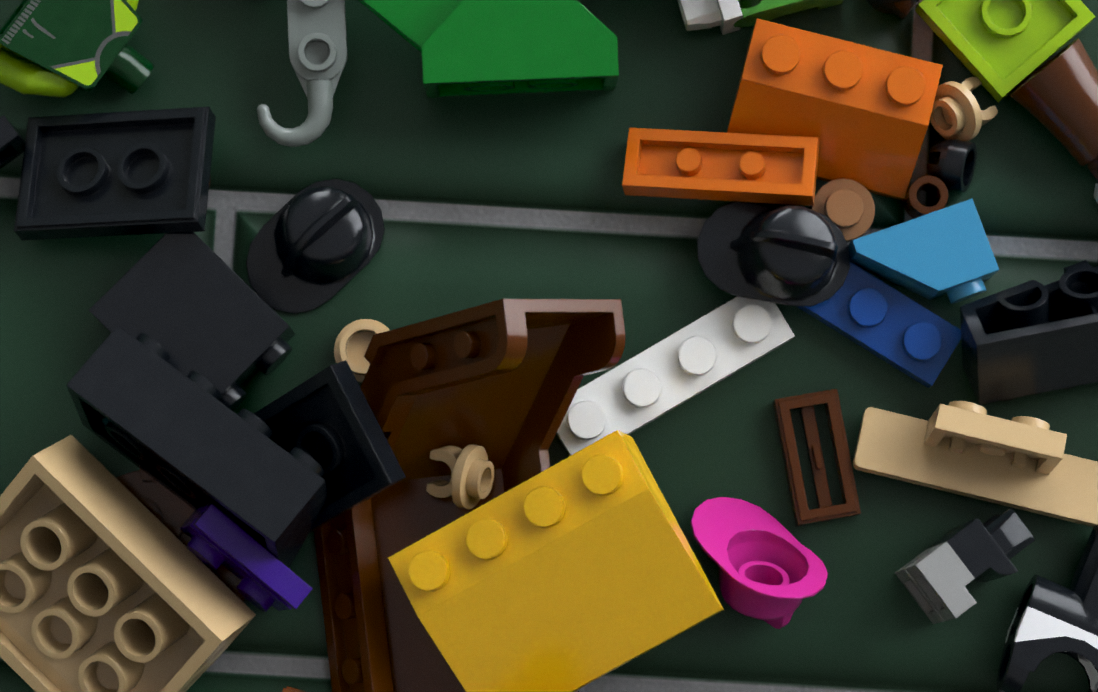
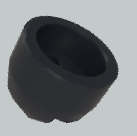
[926,139,977,192]

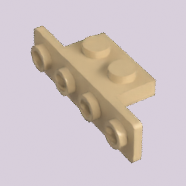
[853,401,1098,527]

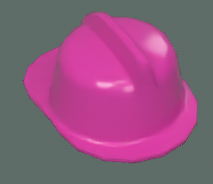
[690,497,828,629]

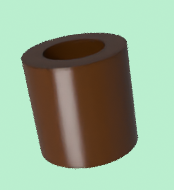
[903,175,948,219]

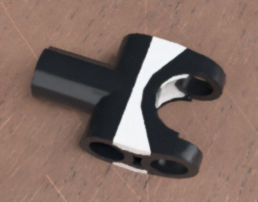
[997,526,1098,692]

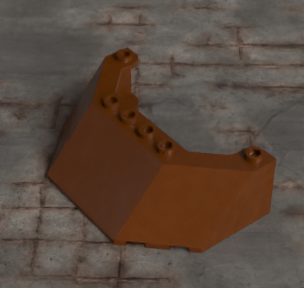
[314,299,626,692]

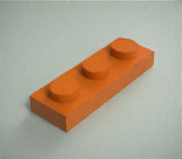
[622,127,819,206]

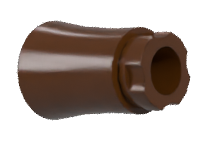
[1009,38,1098,180]

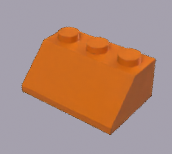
[727,18,943,201]

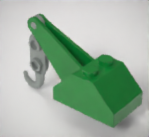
[257,0,619,147]

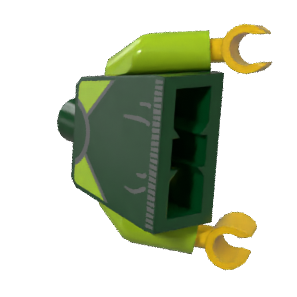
[0,0,154,98]

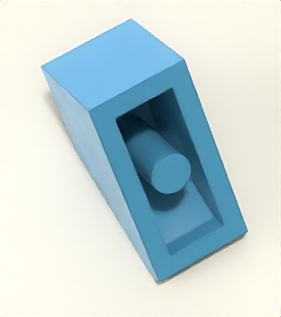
[848,198,999,304]

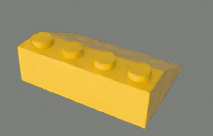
[388,430,724,692]

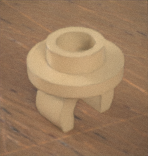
[930,77,998,141]
[426,444,495,509]

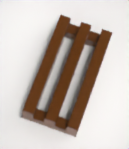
[773,388,861,526]

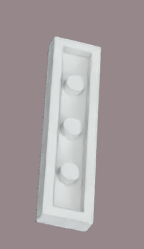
[556,296,795,456]

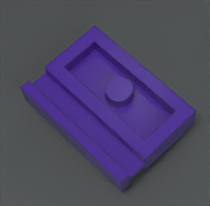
[180,504,313,612]

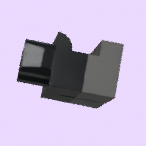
[895,509,1035,624]

